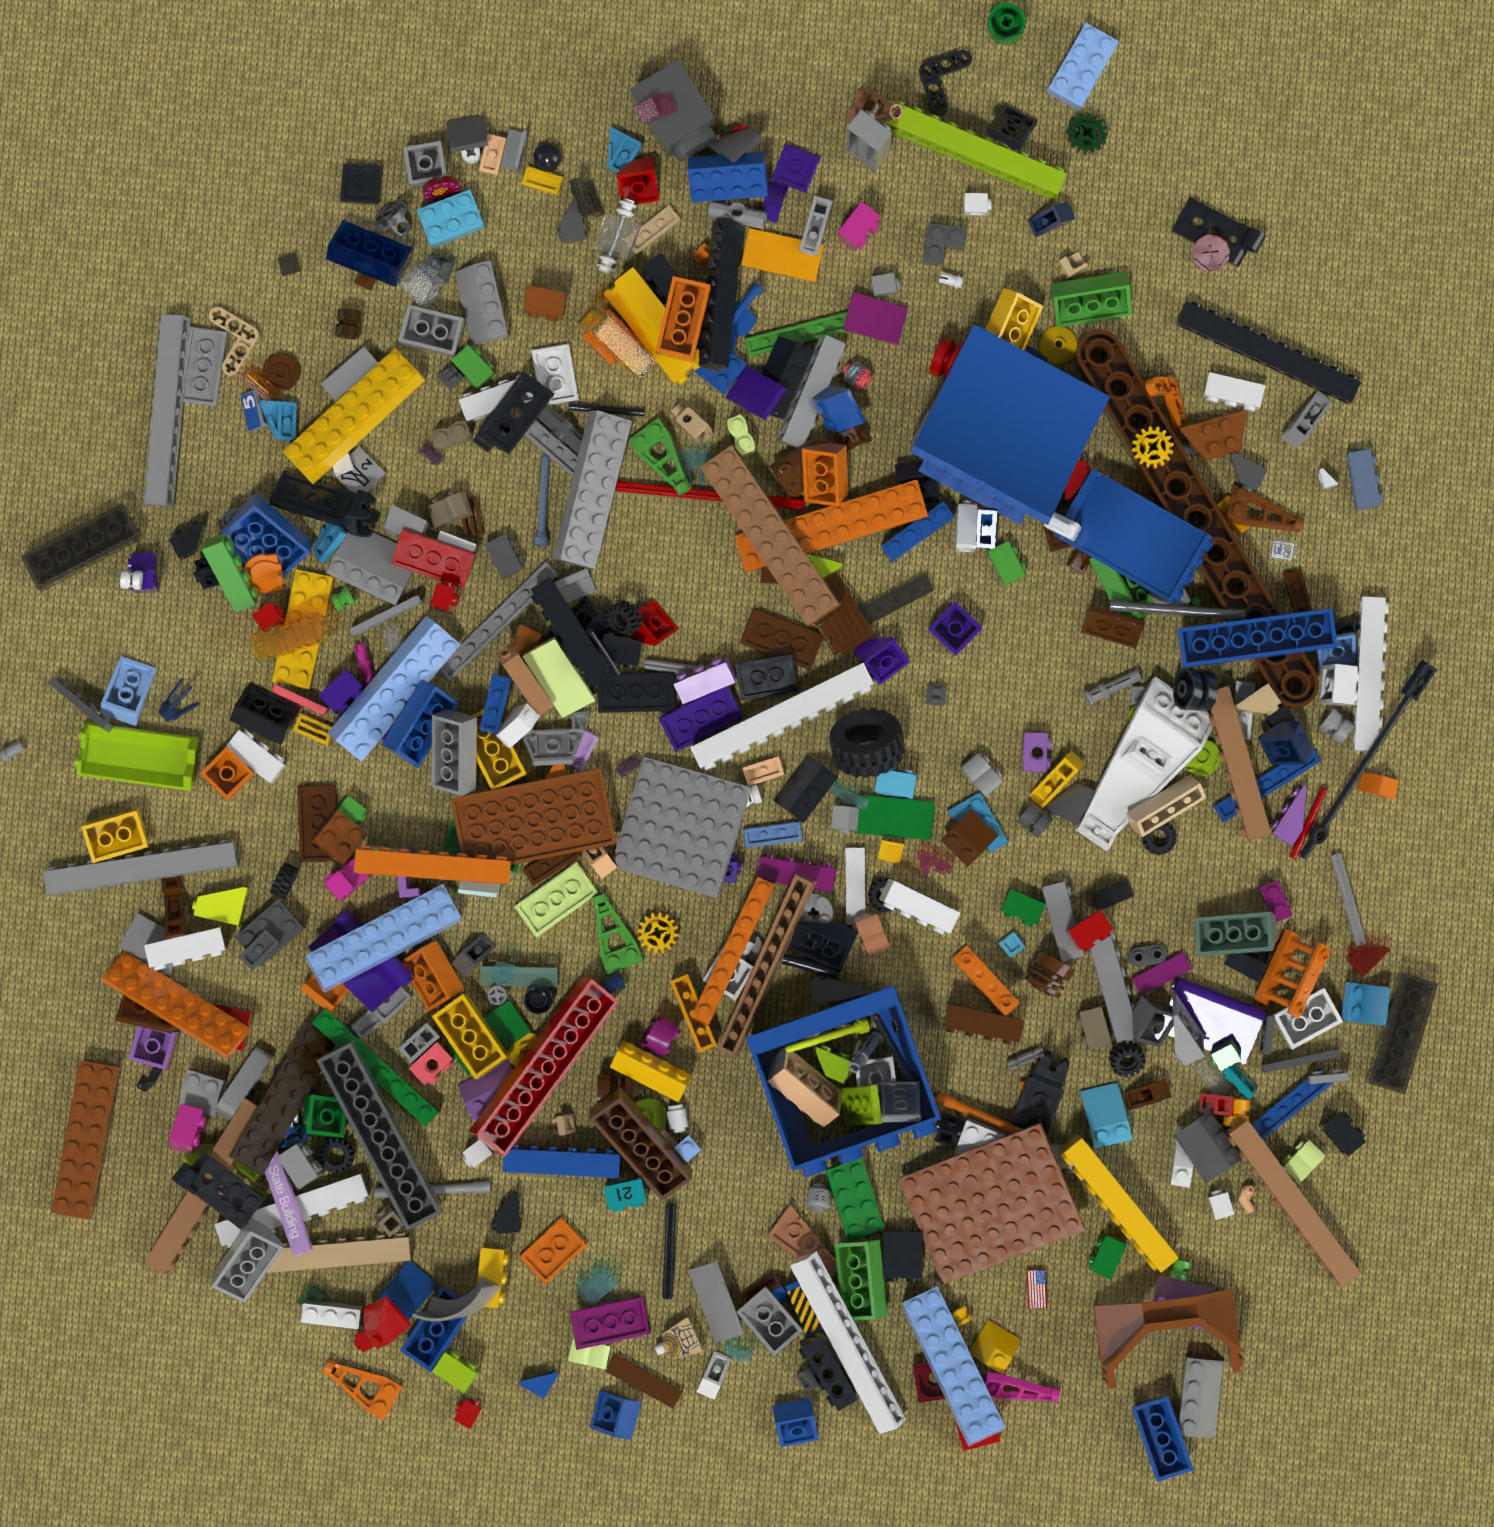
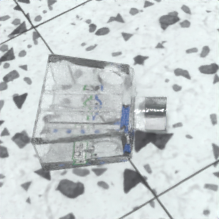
[399,260,444,308]

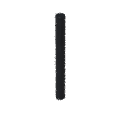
[568,403,645,417]

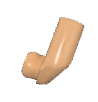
[1238,1185,1255,1214]

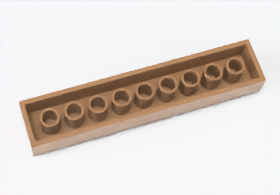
[700,445,841,627]

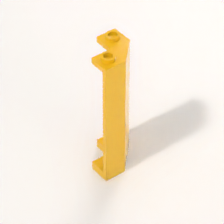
[604,267,700,386]

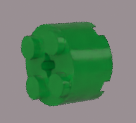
[987,2,1026,45]

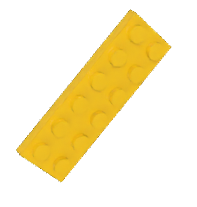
[272,569,334,689]

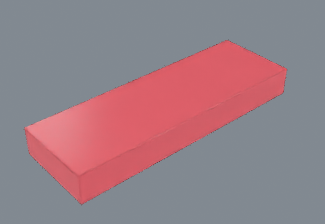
[272,685,329,716]

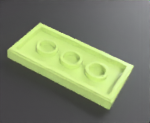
[522,636,596,718]
[514,862,599,938]

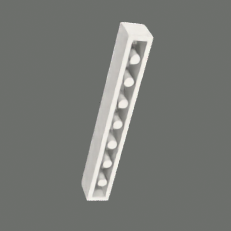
[1352,596,1389,752]
[214,1173,370,1248]

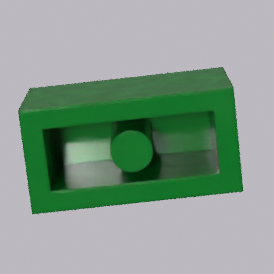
[1001,889,1046,927]
[1087,1234,1127,1280]

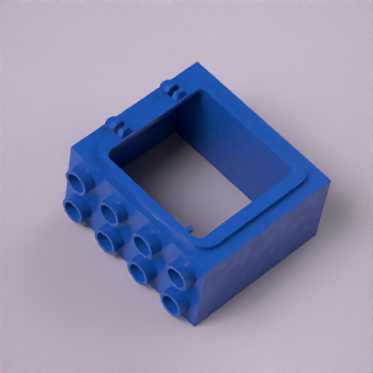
[746,985,941,1178]

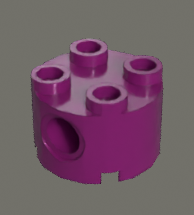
[639,1012,681,1057]

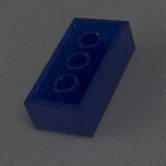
[326,220,413,287]

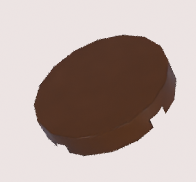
[262,353,301,392]

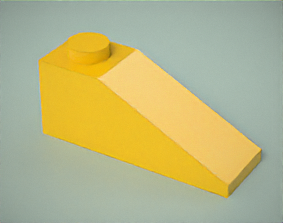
[1029,751,1085,808]

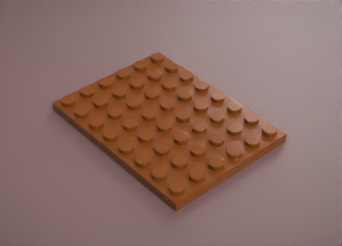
[898,1122,1086,1284]

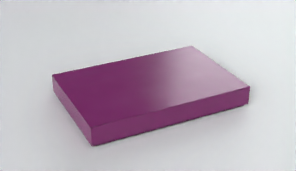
[843,292,908,345]

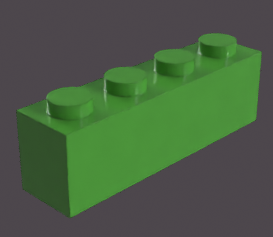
[201,533,259,613]

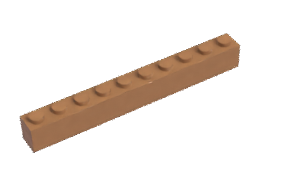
[717,873,817,1057]
[144,1097,258,1274]
[1226,1118,1361,1288]

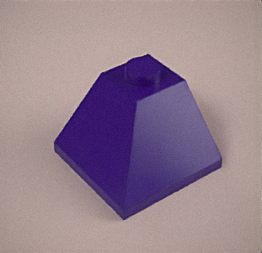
[853,637,909,686]

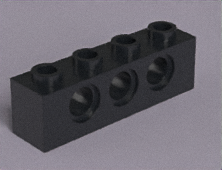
[798,1330,858,1411]

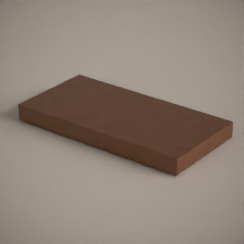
[739,608,823,671]
[297,784,337,863]

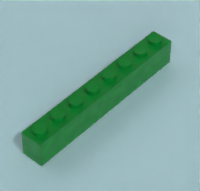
[312,1009,440,1127]

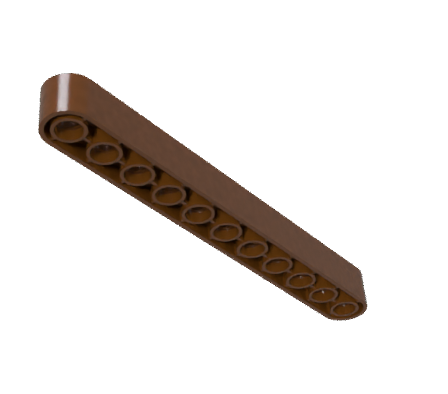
[1074,330,1319,710]

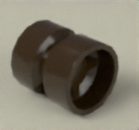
[334,308,362,339]

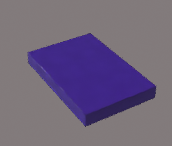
[725,366,787,420]

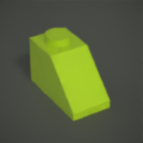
[807,554,843,578]

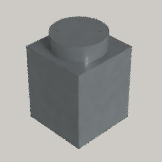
[629,59,717,162]

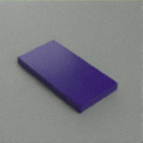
[658,686,743,752]

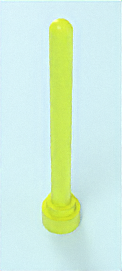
[785,1018,870,1053]

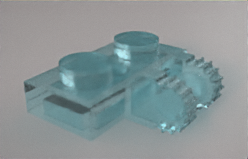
[676,449,714,485]

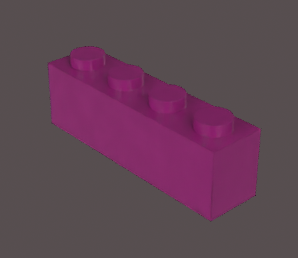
[756,854,836,892]

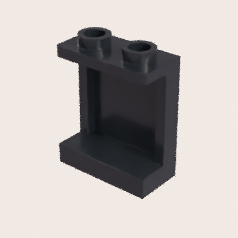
[883,1230,922,1282]

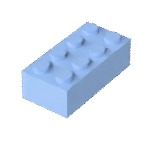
[1047,23,1119,111]

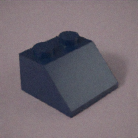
[1258,721,1312,765]

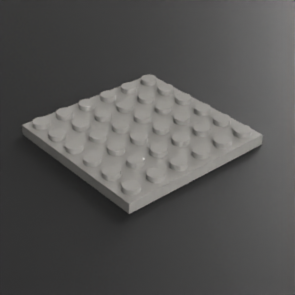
[612,757,751,899]

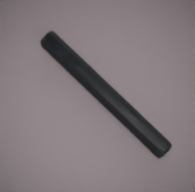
[662,1203,676,1299]

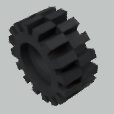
[605,600,642,638]
[1141,823,1177,855]
[270,862,299,900]
[868,878,897,912]
[1108,1040,1146,1078]
[319,1138,355,1173]

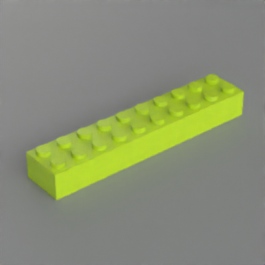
[881,99,1067,201]

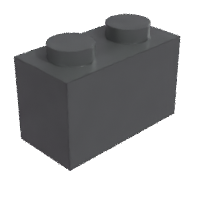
[485,534,524,580]

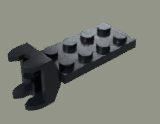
[269,471,379,537]
[1008,1051,1069,1136]

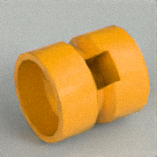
[1223,1099,1250,1126]

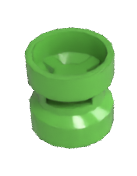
[330,587,355,612]
[1169,1259,1192,1282]

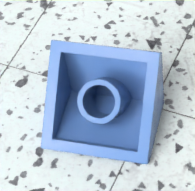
[1315,632,1357,669]

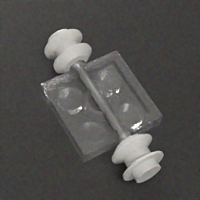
[593,198,641,274]

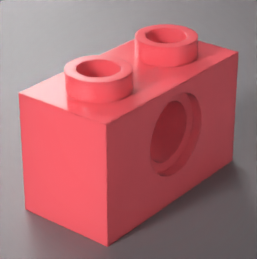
[409,1042,454,1085]

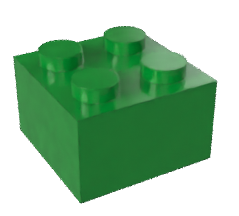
[301,1095,346,1138]

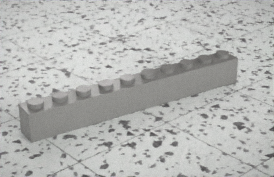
[143,314,190,507]
[43,840,239,896]

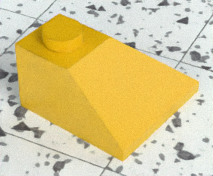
[969,1320,1021,1375]

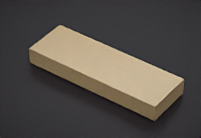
[625,205,681,256]

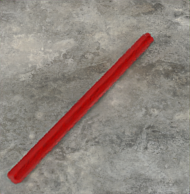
[615,481,805,510]

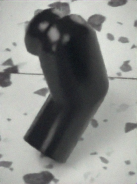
[1335,621,1360,635]
[137,1067,161,1092]

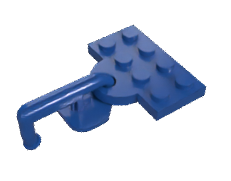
[692,283,764,395]

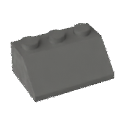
[1173,1110,1241,1183]

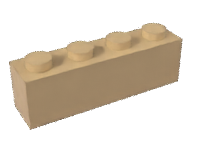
[1126,775,1206,837]

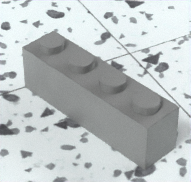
[1041,881,1084,962]

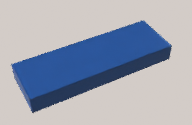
[479,674,512,734]

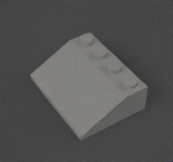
[326,532,414,606]

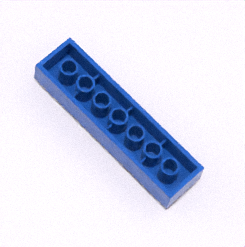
[1176,608,1338,669]

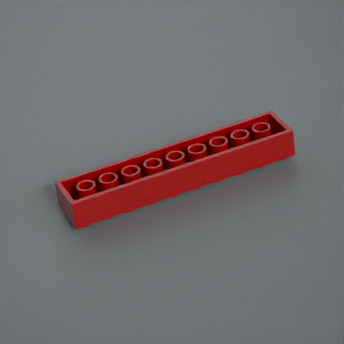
[469,976,619,1157]

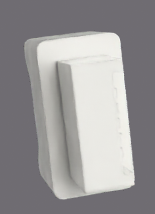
[1043,512,1082,542]

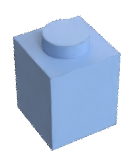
[674,1135,701,1163]

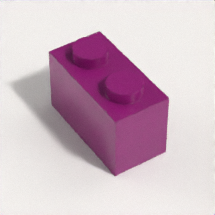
[1258,880,1293,922]

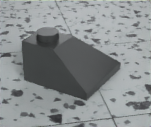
[1132,996,1174,1047]

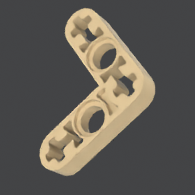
[209,307,259,377]

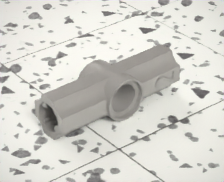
[708,201,767,229]

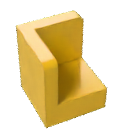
[878,840,904,863]

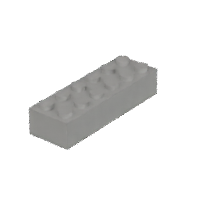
[845,110,892,173]

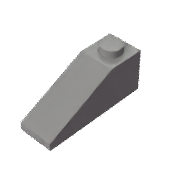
[799,194,834,256]
[1281,390,1333,449]

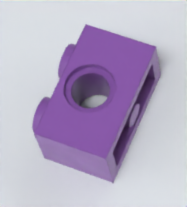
[1022,732,1051,772]

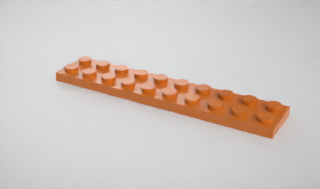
[735,480,929,573]

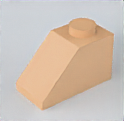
[582,847,617,879]

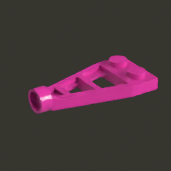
[983,1372,1060,1402]

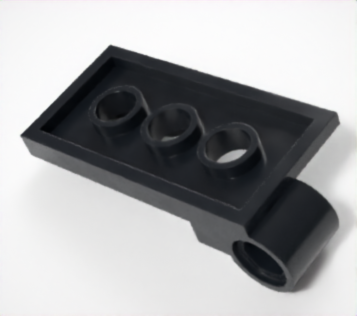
[1171,197,1266,268]
[472,371,555,455]
[172,1151,265,1230]

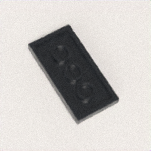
[598,673,675,713]

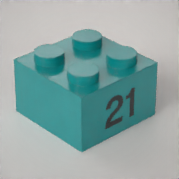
[604,1178,647,1212]

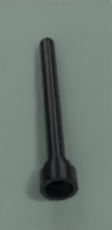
[872,1013,920,1082]

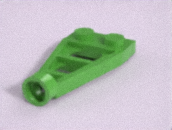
[628,418,691,495]
[592,893,643,974]

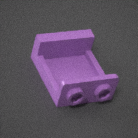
[396,847,423,899]

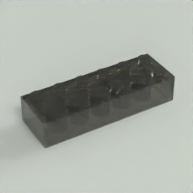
[20,503,143,592]
[1365,972,1439,1095]

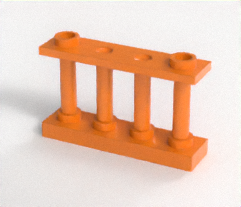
[1254,929,1331,1019]
[952,946,1020,1016]

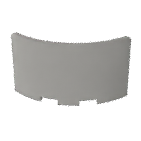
[412,1277,500,1321]

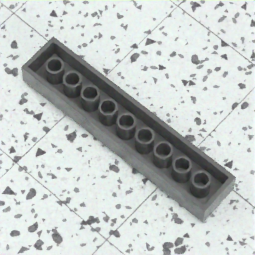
[316,1040,443,1231]

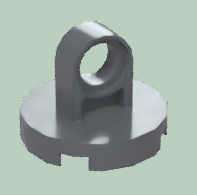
[373,199,410,236]

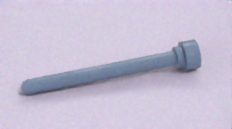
[533,455,549,547]

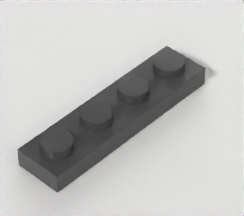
[49,677,114,733]

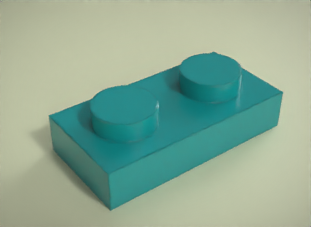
[1222,1064,1258,1100]

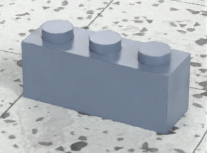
[1346,449,1383,511]

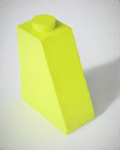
[192,887,249,926]

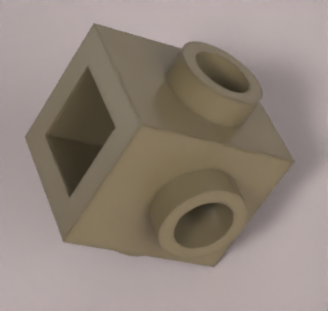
[374,1205,404,1237]

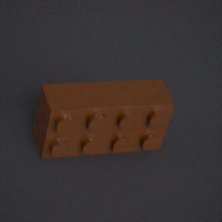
[942,1004,1024,1046]

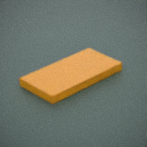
[741,228,824,283]

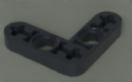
[919,50,972,117]

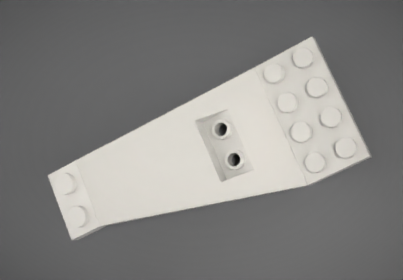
[1076,676,1213,851]

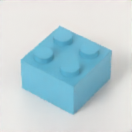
[874,768,917,800]

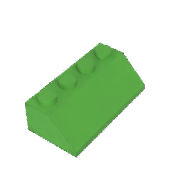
[1050,271,1132,327]
[1089,558,1154,620]

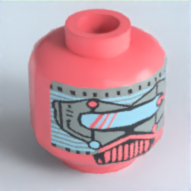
[843,361,872,390]

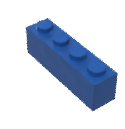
[881,501,954,563]

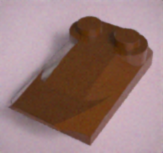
[770,435,836,498]

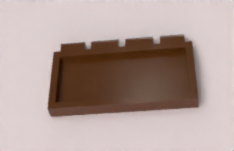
[814,571,875,656]

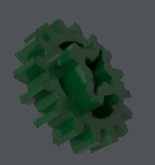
[1066,112,1108,155]

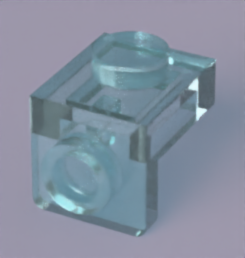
[492,961,515,987]
[725,1338,752,1362]

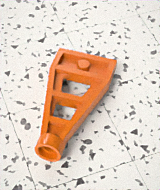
[322,1359,403,1420]

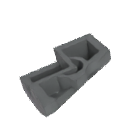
[708,128,761,163]
[1044,783,1094,825]

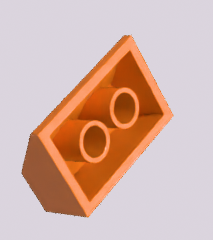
[802,443,849,507]
[401,940,465,1012]

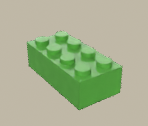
[835,1240,887,1321]

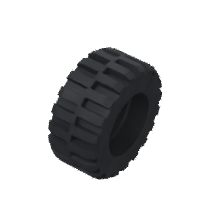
[829,708,905,778]

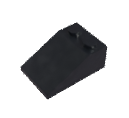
[788,921,858,972]

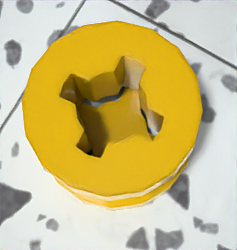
[951,1305,973,1328]

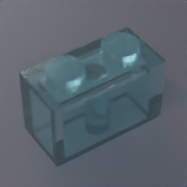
[575,1264,620,1307]

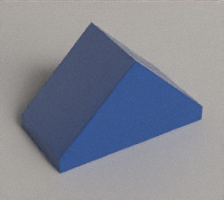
[519,1371,559,1400]

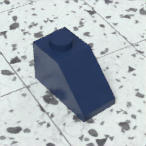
[1028,202,1075,238]

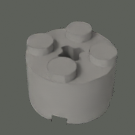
[798,894,833,924]

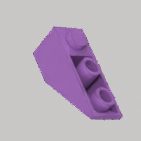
[1271,785,1306,846]

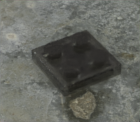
[569,178,605,217]

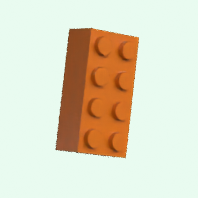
[655,276,711,363]

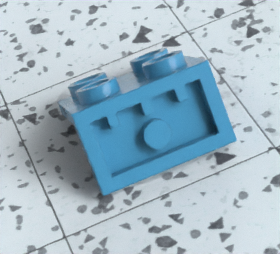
[1341,982,1390,1026]

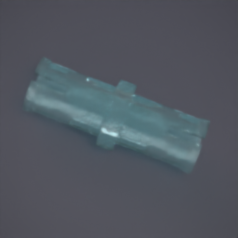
[830,783,869,810]

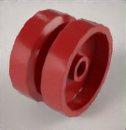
[929,336,964,380]

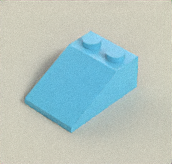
[1080,1083,1133,1148]

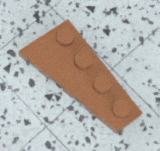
[767,1205,837,1279]

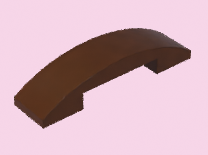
[161,876,186,939]

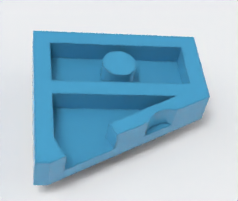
[607,127,643,174]
[259,400,297,442]
[313,523,347,563]

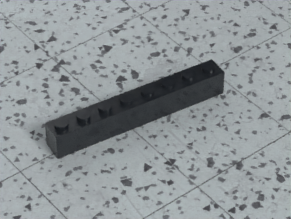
[699,218,742,372]

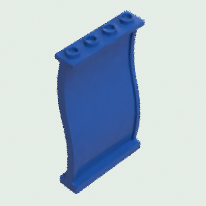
[1054,468,1213,605]

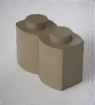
[430,421,472,451]
[427,490,473,528]

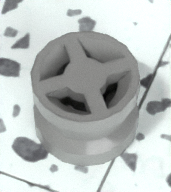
[488,986,507,1005]

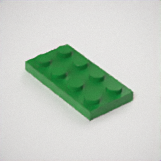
[825,1158,884,1242]

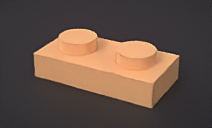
[479,134,507,176]
[742,756,785,786]

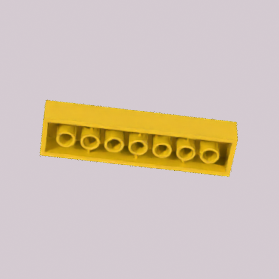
[283,348,425,484]
[1060,1134,1178,1272]

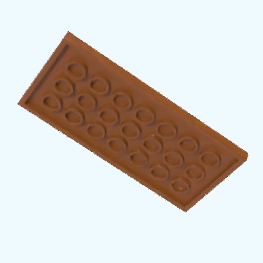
[450,768,617,865]

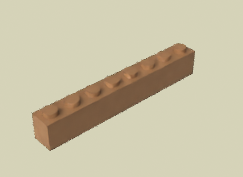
[1208,686,1271,841]

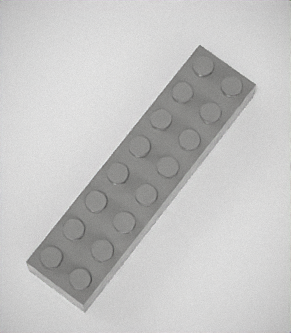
[552,410,632,569]

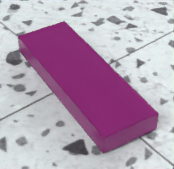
[1132,952,1192,996]

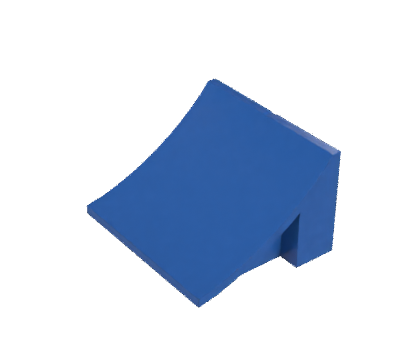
[910,324,1110,525]

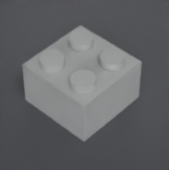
[403,141,447,189]

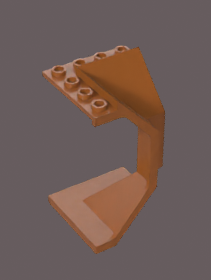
[1093,1288,1245,1389]

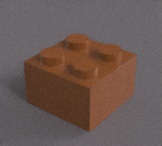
[311,810,368,865]

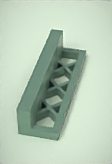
[480,966,558,987]

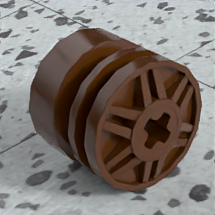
[1024,951,1075,999]
[597,1074,634,1103]

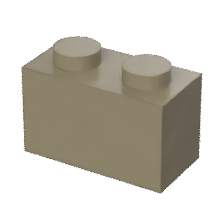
[1076,1006,1112,1050]

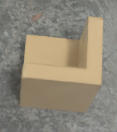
[1058,252,1089,279]

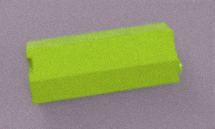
[74,722,199,791]

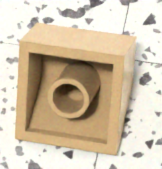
[1235,684,1281,716]

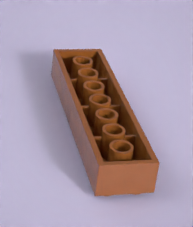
[51,1060,121,1220]

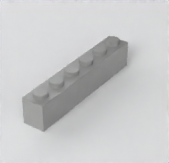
[777,335,846,449]
[1089,930,1135,1043]

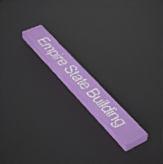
[265,1149,313,1257]

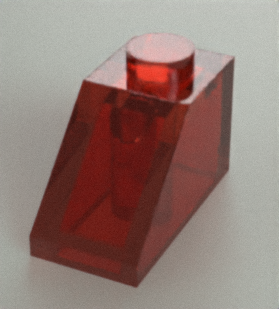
[1345,947,1391,977]

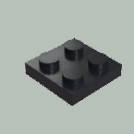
[340,164,382,205]

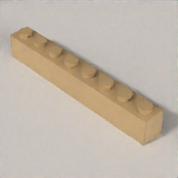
[266,1233,412,1273]

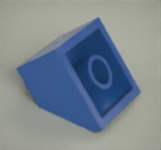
[812,386,866,432]
[590,1390,641,1440]
[772,1398,819,1447]

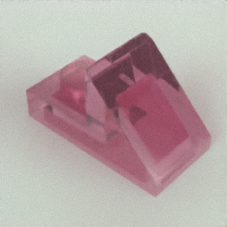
[635,93,678,125]
[916,850,953,879]

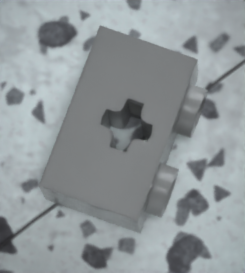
[398,1022,441,1063]

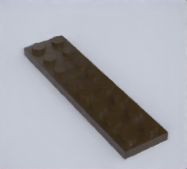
[228,1022,336,1176]

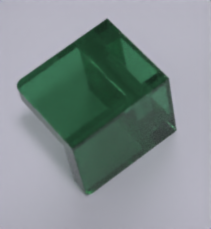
[297,1282,327,1305]

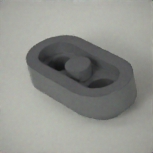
[1128,945,1167,967]

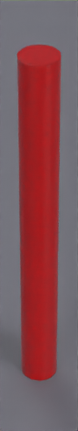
[1289,787,1328,860]

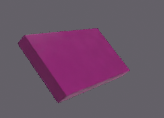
[569,1296,650,1350]

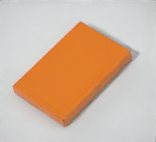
[519,1216,588,1285]

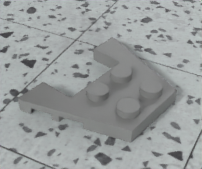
[522,711,590,766]

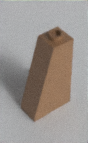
[495,643,554,716]

